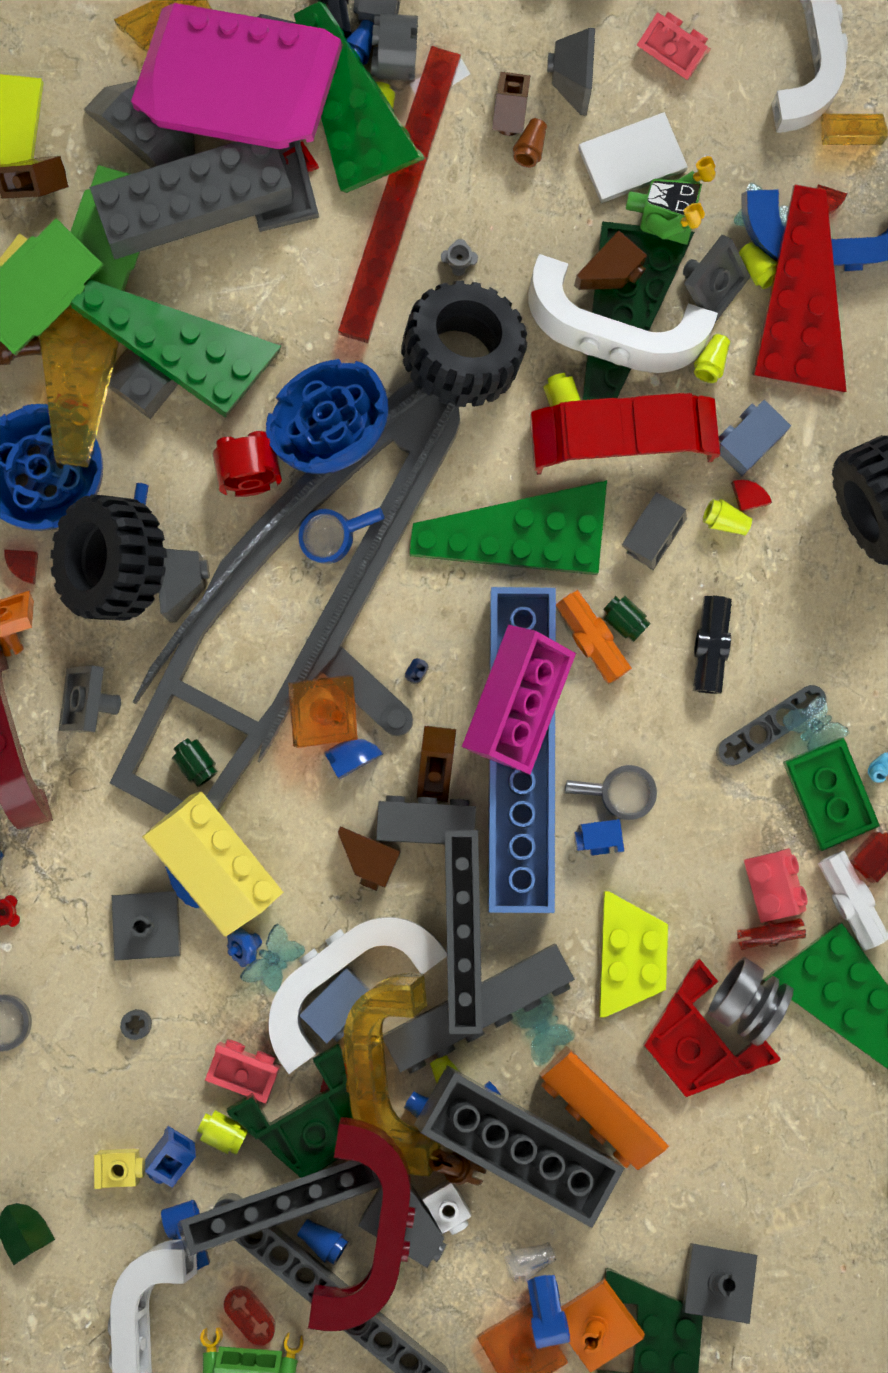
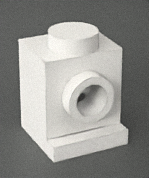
[423,1180,471,1235]

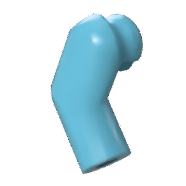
[868,752,888,783]

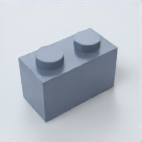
[719,400,791,476]
[299,967,375,1044]

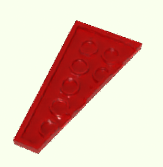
[753,184,847,392]

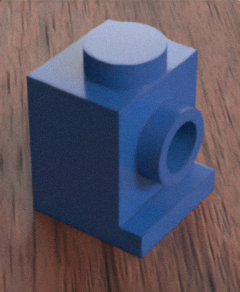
[574,819,624,856]
[145,1126,196,1188]

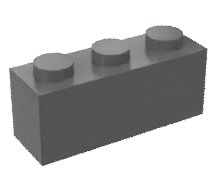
[376,795,476,844]

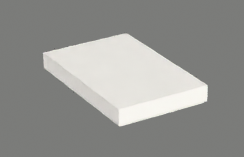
[578,112,688,203]

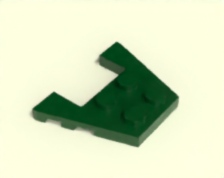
[227,1043,355,1178]
[597,1268,703,1373]

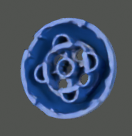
[266,359,389,474]
[0,404,104,531]

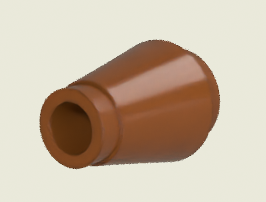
[513,118,547,168]

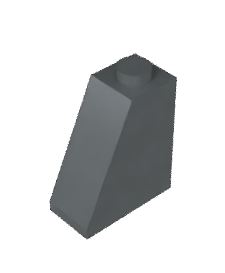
[359,1184,447,1268]

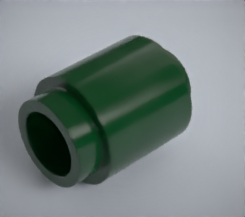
[603,596,651,642]
[172,738,218,787]

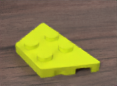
[599,891,668,1018]

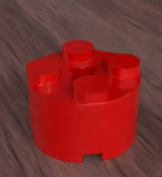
[212,431,282,497]

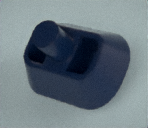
[405,658,429,684]

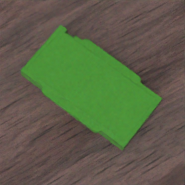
[70,165,140,291]
[0,218,104,356]

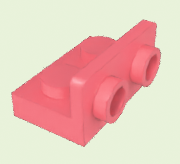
[637,12,711,80]

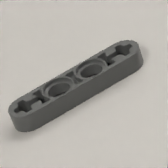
[716,685,826,766]

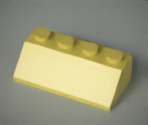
[142,791,284,937]

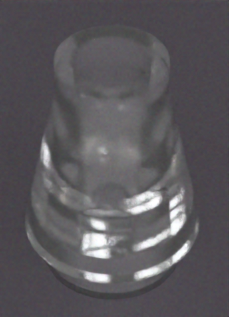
[504,1242,556,1283]

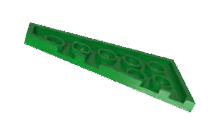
[294,1,425,193]
[71,280,281,418]
[410,480,607,575]
[762,923,888,1069]

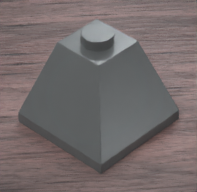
[547,28,595,116]
[101,348,178,419]
[159,549,210,623]

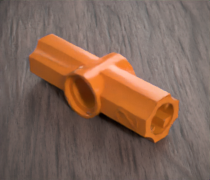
[556,590,632,685]

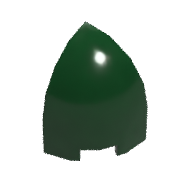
[0,1203,55,1265]

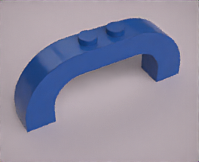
[741,189,888,272]

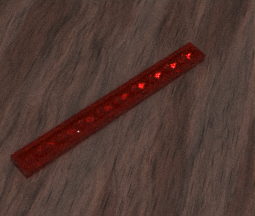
[338,46,461,343]

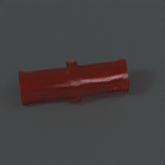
[737,918,806,950]

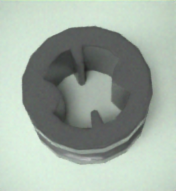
[120,1009,152,1040]

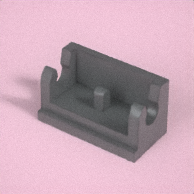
[622,492,687,570]

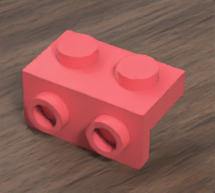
[744,848,808,923]
[205,1039,281,1104]

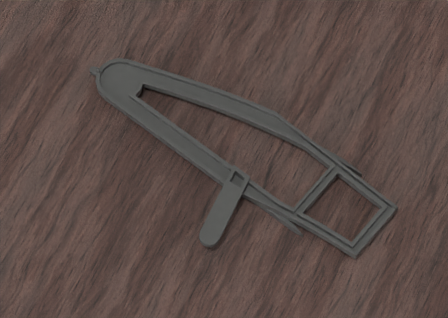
[110,382,461,815]

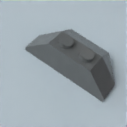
[84,80,195,168]

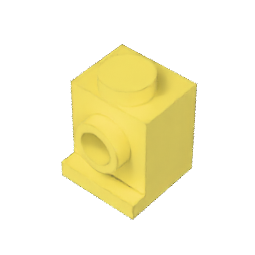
[94,1149,145,1189]

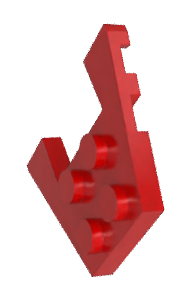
[643,958,781,1097]

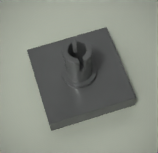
[683,235,750,323]
[58,665,121,733]
[111,891,181,961]
[682,1243,758,1324]

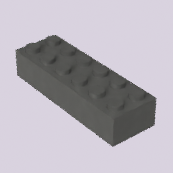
[89,142,292,260]
[414,1065,625,1228]

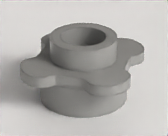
[441,239,478,276]

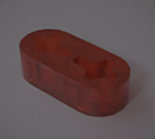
[223,1285,276,1346]

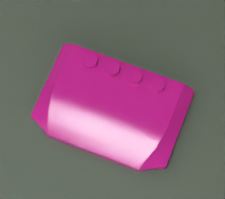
[131,3,342,149]

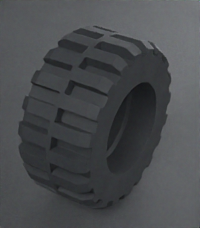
[401,281,527,407]
[832,435,888,565]
[50,494,167,621]

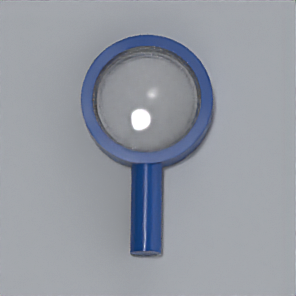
[298,507,384,564]

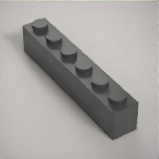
[445,830,483,1034]
[382,943,575,1074]
[177,1160,382,1257]

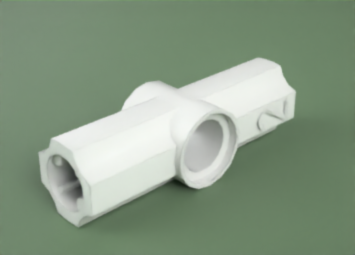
[818,851,888,951]

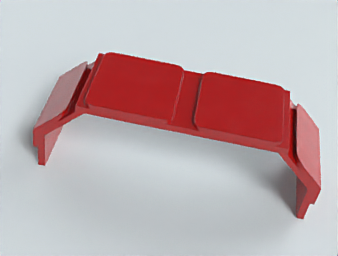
[530,393,720,475]

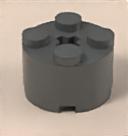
[371,13,418,81]

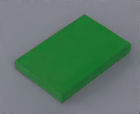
[783,737,880,851]

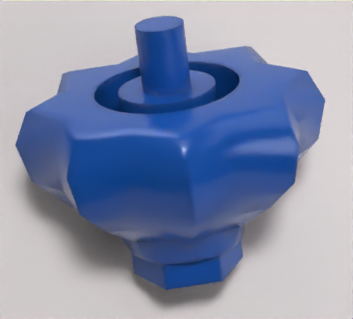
[227,928,262,967]

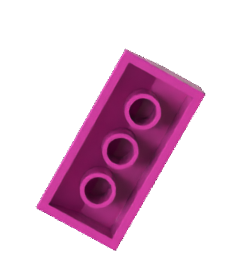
[462,625,576,775]

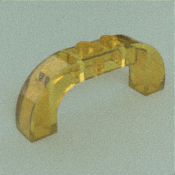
[343,973,441,1177]

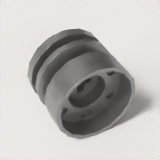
[708,957,794,1046]

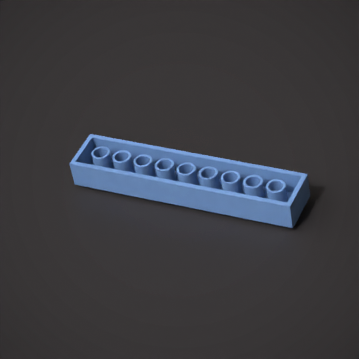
[488,587,556,913]

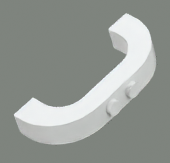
[771,0,848,133]
[528,254,718,373]
[269,917,447,1074]
[108,1239,197,1373]

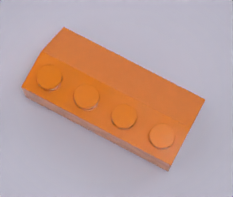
[540,1046,669,1170]

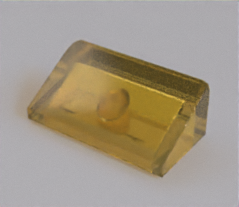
[821,114,888,145]

